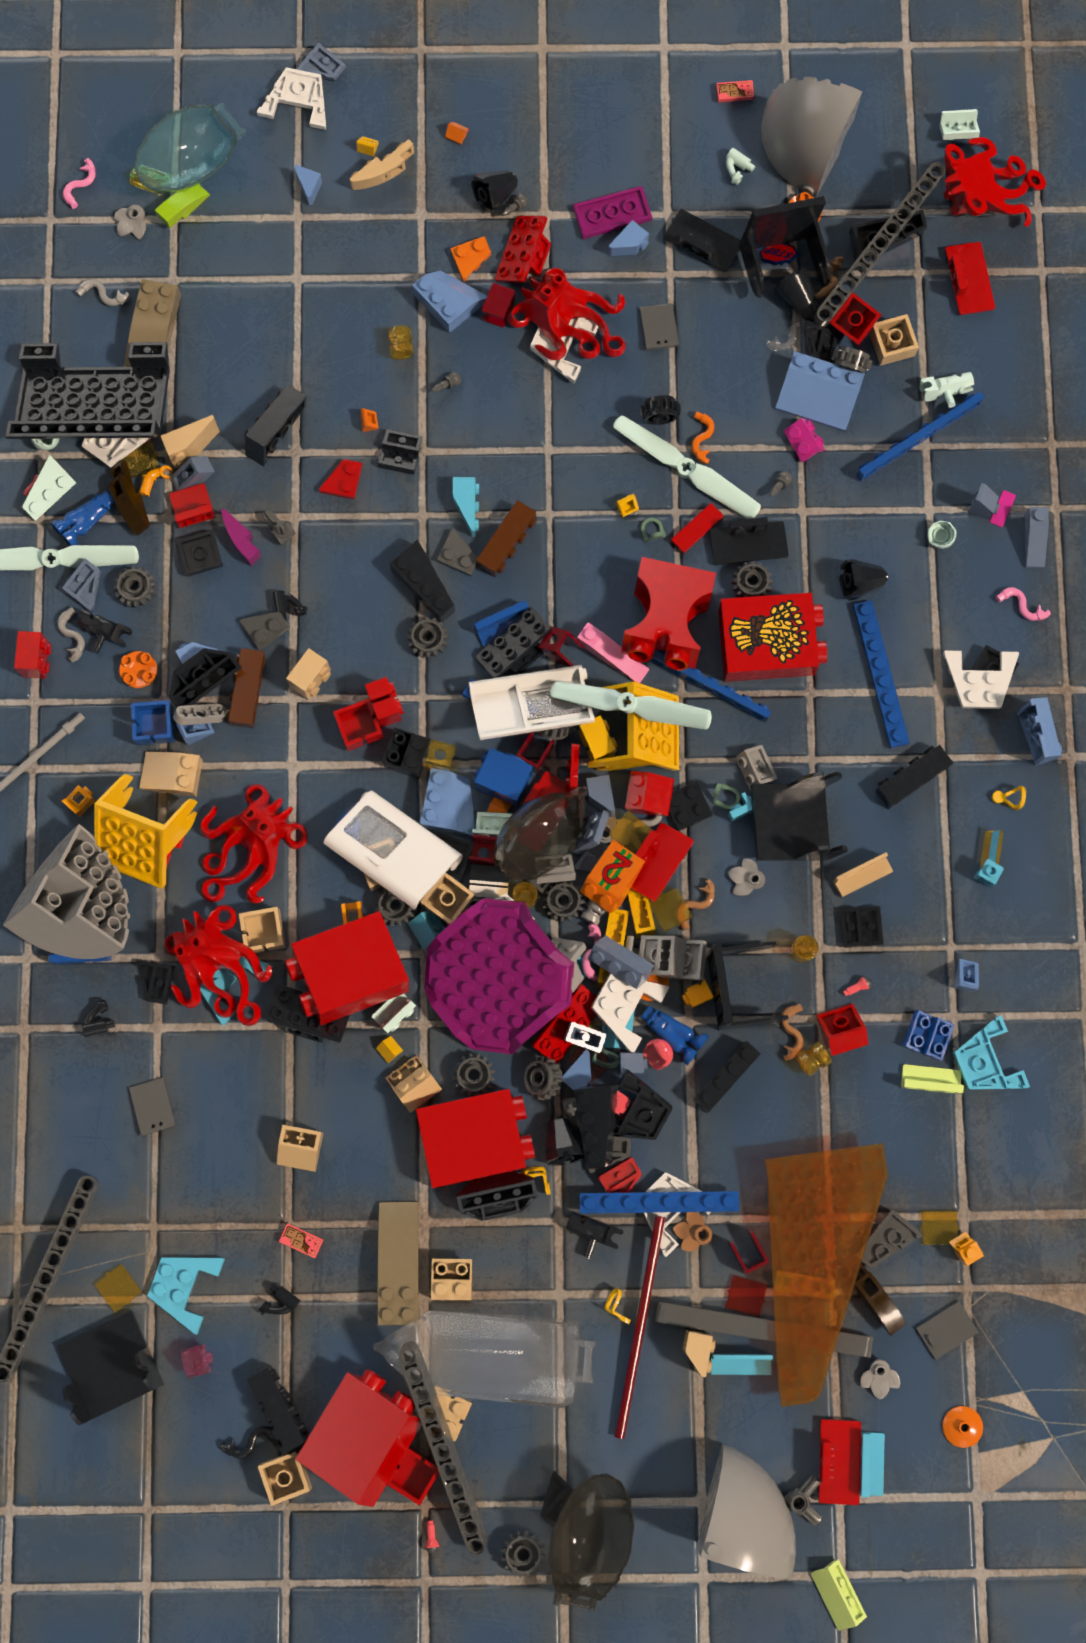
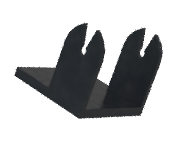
[739,196,831,298]
[750,772,848,861]
[707,942,788,1031]
[57,1310,164,1425]

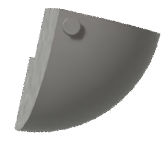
[761,77,862,197]
[3,824,130,959]
[696,1443,796,1579]

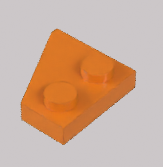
[450,236,491,282]

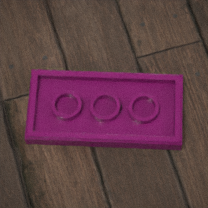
[573,186,652,240]

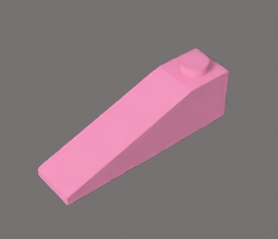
[577,623,649,683]

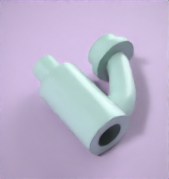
[726,148,755,185]

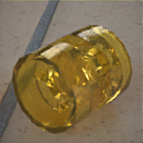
[387,325,414,360]
[512,882,538,909]
[790,935,819,963]
[795,1041,832,1077]

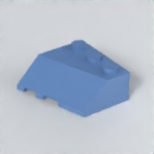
[412,271,487,333]
[1017,697,1062,766]
[420,768,476,837]

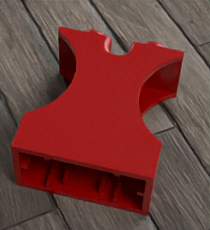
[621,557,716,671]

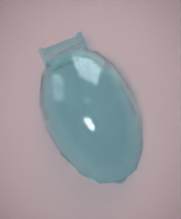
[134,102,247,194]

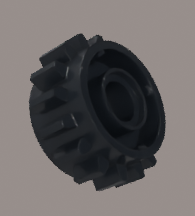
[640,395,681,425]

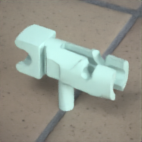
[919,372,974,408]

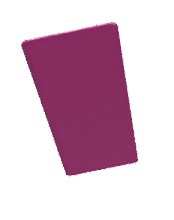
[990,490,1016,527]

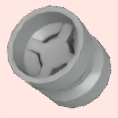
[581,900,606,926]

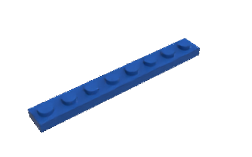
[857,392,985,482]
[853,600,910,749]
[650,650,771,722]
[579,1191,739,1214]

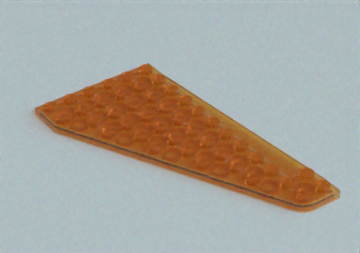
[764,1143,888,1407]

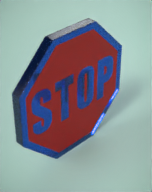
[759,244,798,266]

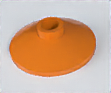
[942,1406,983,1448]

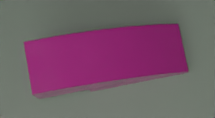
[221,508,261,566]

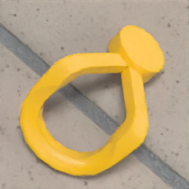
[991,786,1026,811]
[520,1166,551,1195]
[604,1288,631,1324]

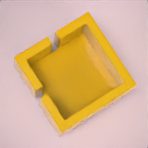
[579,715,618,761]

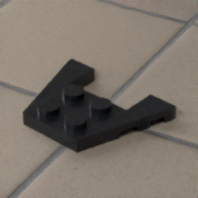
[613,1069,672,1140]

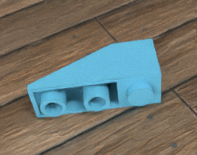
[453,477,479,537]

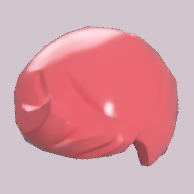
[643,1039,673,1070]

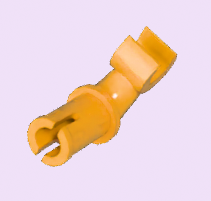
[138,465,172,497]

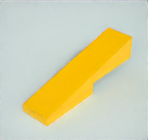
[627,889,655,938]
[597,909,629,988]

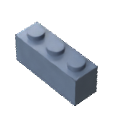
[588,935,654,989]

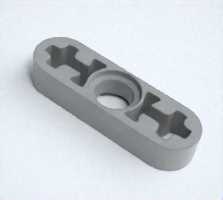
[173,704,227,725]

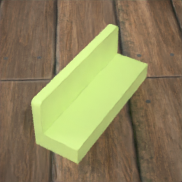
[901,1064,964,1094]
[811,1559,867,1631]

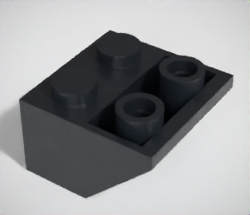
[382,727,431,779]

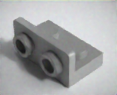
[736,745,778,791]

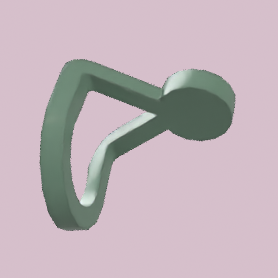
[641,518,666,543]
[713,783,740,810]
[592,1046,620,1069]

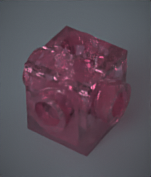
[181,1344,214,1379]

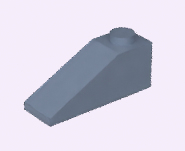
[1025,507,1049,568]

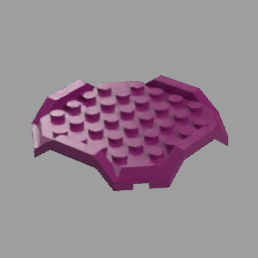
[424,898,574,1054]

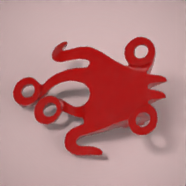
[943,137,1046,227]
[508,268,626,360]
[200,784,308,903]
[164,905,272,1026]

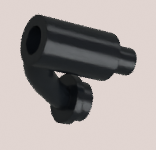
[272,590,308,621]
[82,999,115,1037]
[258,1284,301,1316]

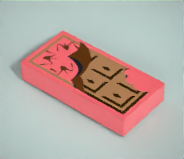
[716,80,754,103]
[279,1223,324,1258]

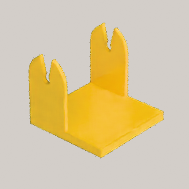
[588,681,679,771]
[94,774,198,889]

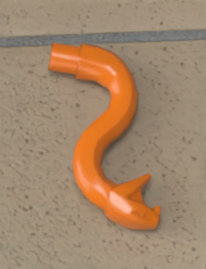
[691,411,715,464]

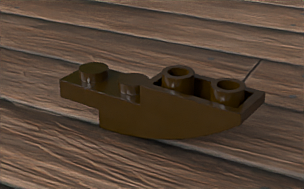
[108,460,150,536]
[840,1257,906,1336]

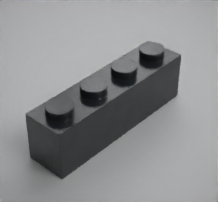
[876,745,953,809]
[693,1041,761,1113]

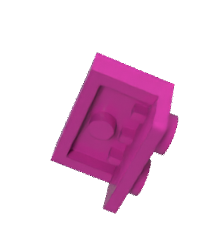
[784,418,825,462]

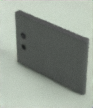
[639,303,679,351]
[129,1077,176,1136]
[916,1300,979,1360]

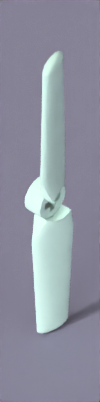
[613,416,761,519]
[0,545,139,570]
[550,681,712,730]

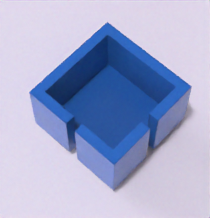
[131,700,175,745]

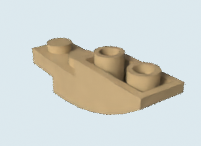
[349,139,414,190]

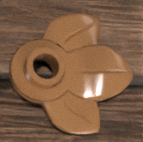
[673,1212,712,1252]

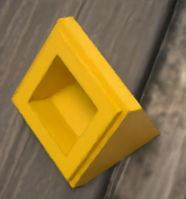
[357,136,379,157]
[615,493,639,517]
[376,1036,403,1063]

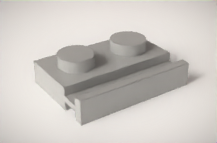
[533,854,576,884]

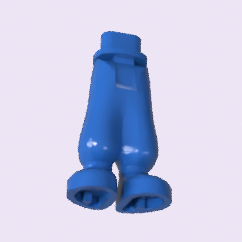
[51,491,115,546]
[640,1005,709,1066]

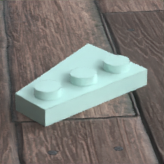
[22,455,76,521]

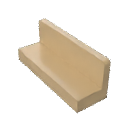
[833,852,893,898]

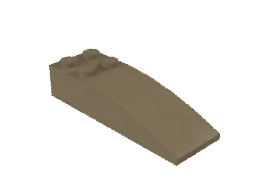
[124,279,181,367]
[378,1202,419,1325]

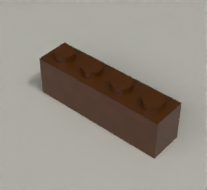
[476,500,537,577]
[226,648,266,729]

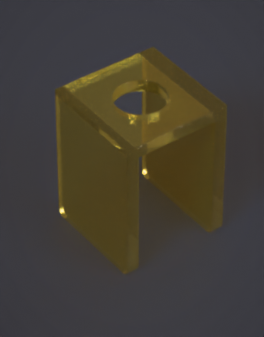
[425,739,457,772]

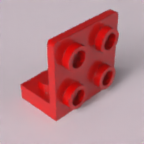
[169,483,216,529]

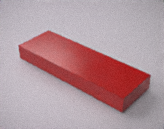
[671,503,724,554]

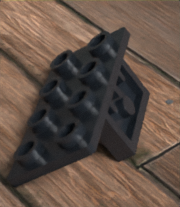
[663,209,741,272]
[710,517,789,566]
[476,607,552,678]
[266,985,350,1043]

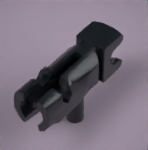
[77,609,132,654]
[566,1212,624,1259]

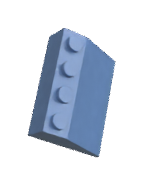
[775,351,865,431]

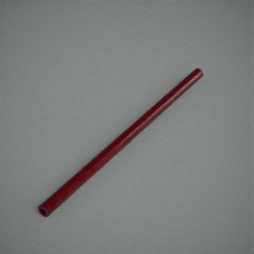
[614,1216,665,1439]

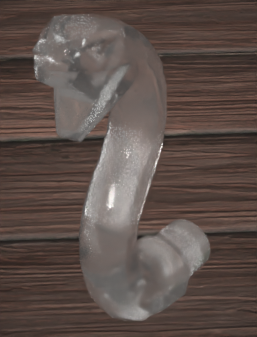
[766,320,812,351]

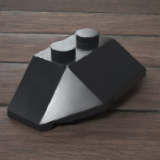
[169,648,242,708]
[456,1171,538,1221]

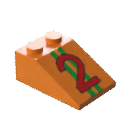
[579,840,645,913]

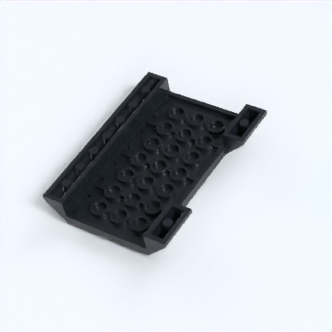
[5,342,170,439]

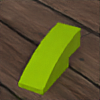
[155,182,210,228]

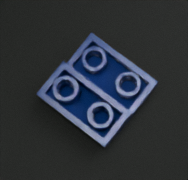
[902,1010,955,1061]

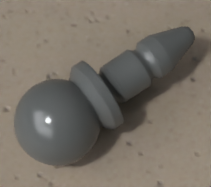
[502,194,528,216]
[431,372,461,392]
[770,471,792,497]

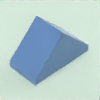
[294,165,322,206]
[176,716,214,745]
[953,959,979,992]

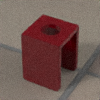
[482,283,515,328]
[539,626,584,667]
[516,732,555,773]
[469,834,498,866]
[728,1230,769,1274]

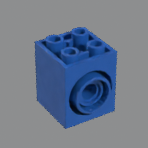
[473,748,533,808]

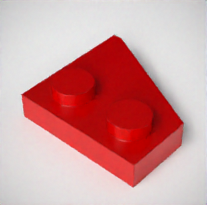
[319,459,363,500]
[566,744,579,796]
[598,1156,642,1193]

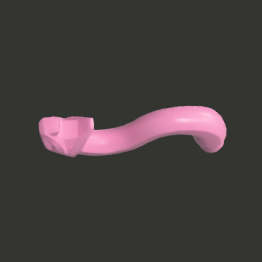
[63,158,95,209]
[995,587,1051,621]
[582,923,601,982]

